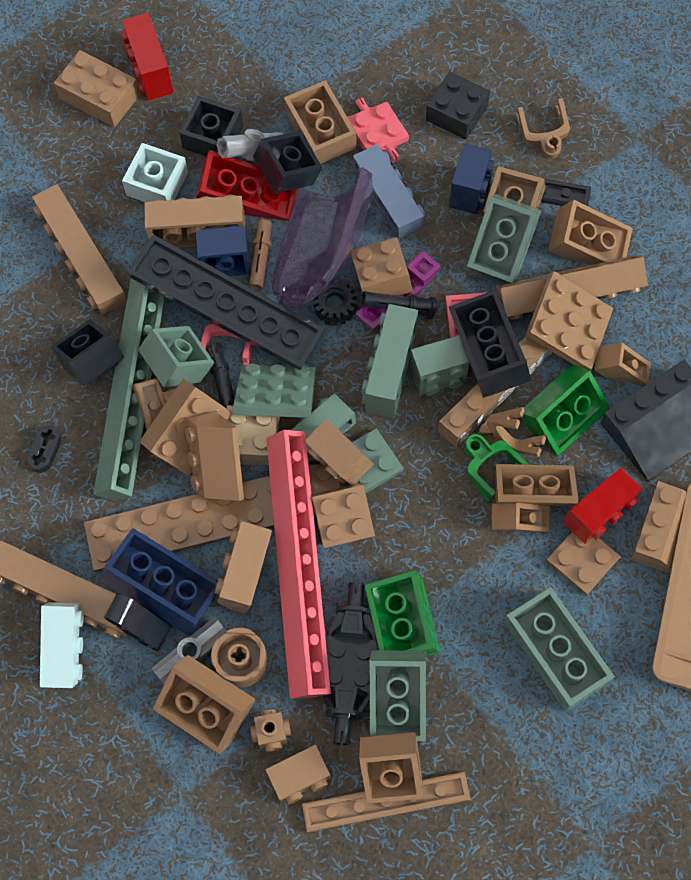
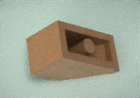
[594,343,651,386]
[491,503,550,532]

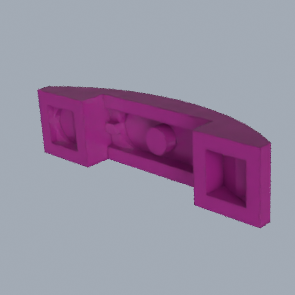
[356,251,441,331]

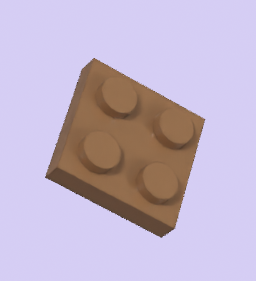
[546,532,621,596]

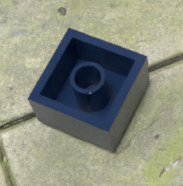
[449,143,495,214]
[196,225,251,276]

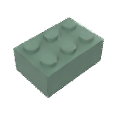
[467,194,542,283]
[370,650,426,741]

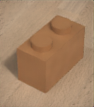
[265,745,331,805]

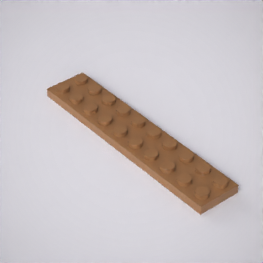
[84,463,341,573]

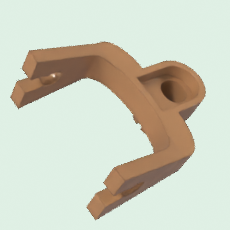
[516,98,570,159]
[478,407,546,457]

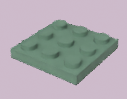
[233,364,316,418]

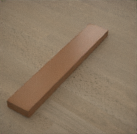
[302,772,471,833]

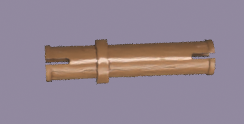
[248,219,273,291]

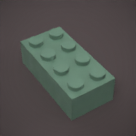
[361,304,418,419]
[504,587,615,712]

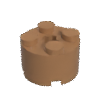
[211,628,268,688]

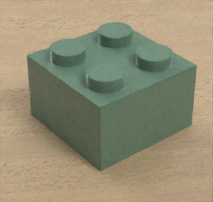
[138,326,214,387]
[410,336,469,396]

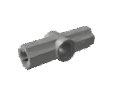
[217,129,283,161]
[152,617,226,685]

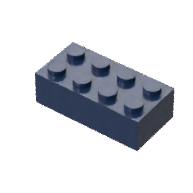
[100,528,218,636]

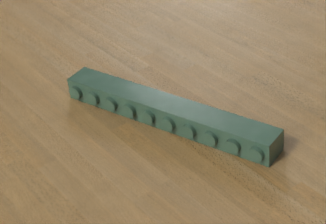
[93,278,164,501]

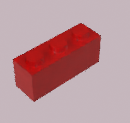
[563,467,643,544]

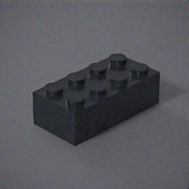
[449,289,532,398]

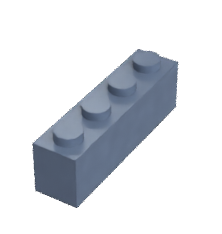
[353,144,425,239]

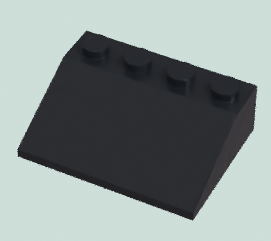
[600,360,691,481]

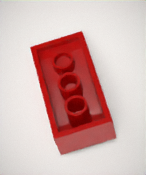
[195,150,297,221]

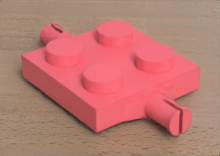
[347,97,409,163]

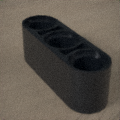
[103,593,171,651]

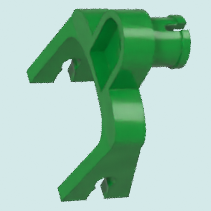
[464,434,529,502]

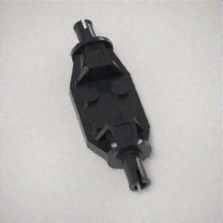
[323,582,378,746]

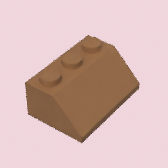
[185,411,244,501]
[494,464,578,506]
[630,481,687,574]
[214,521,272,616]

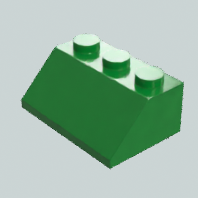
[522,365,610,456]
[365,570,441,657]

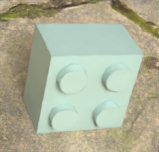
[122,143,188,202]

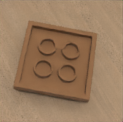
[526,271,613,370]

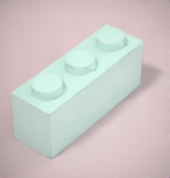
[40,602,84,688]

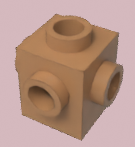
[250,710,291,752]

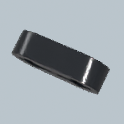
[27,425,61,473]

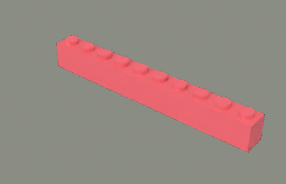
[266,430,331,699]

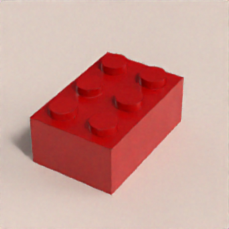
[120,13,174,101]

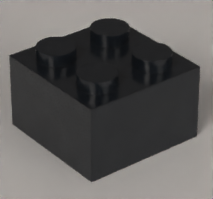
[426,71,490,140]
[179,96,243,156]
[253,131,323,194]
[50,319,124,386]

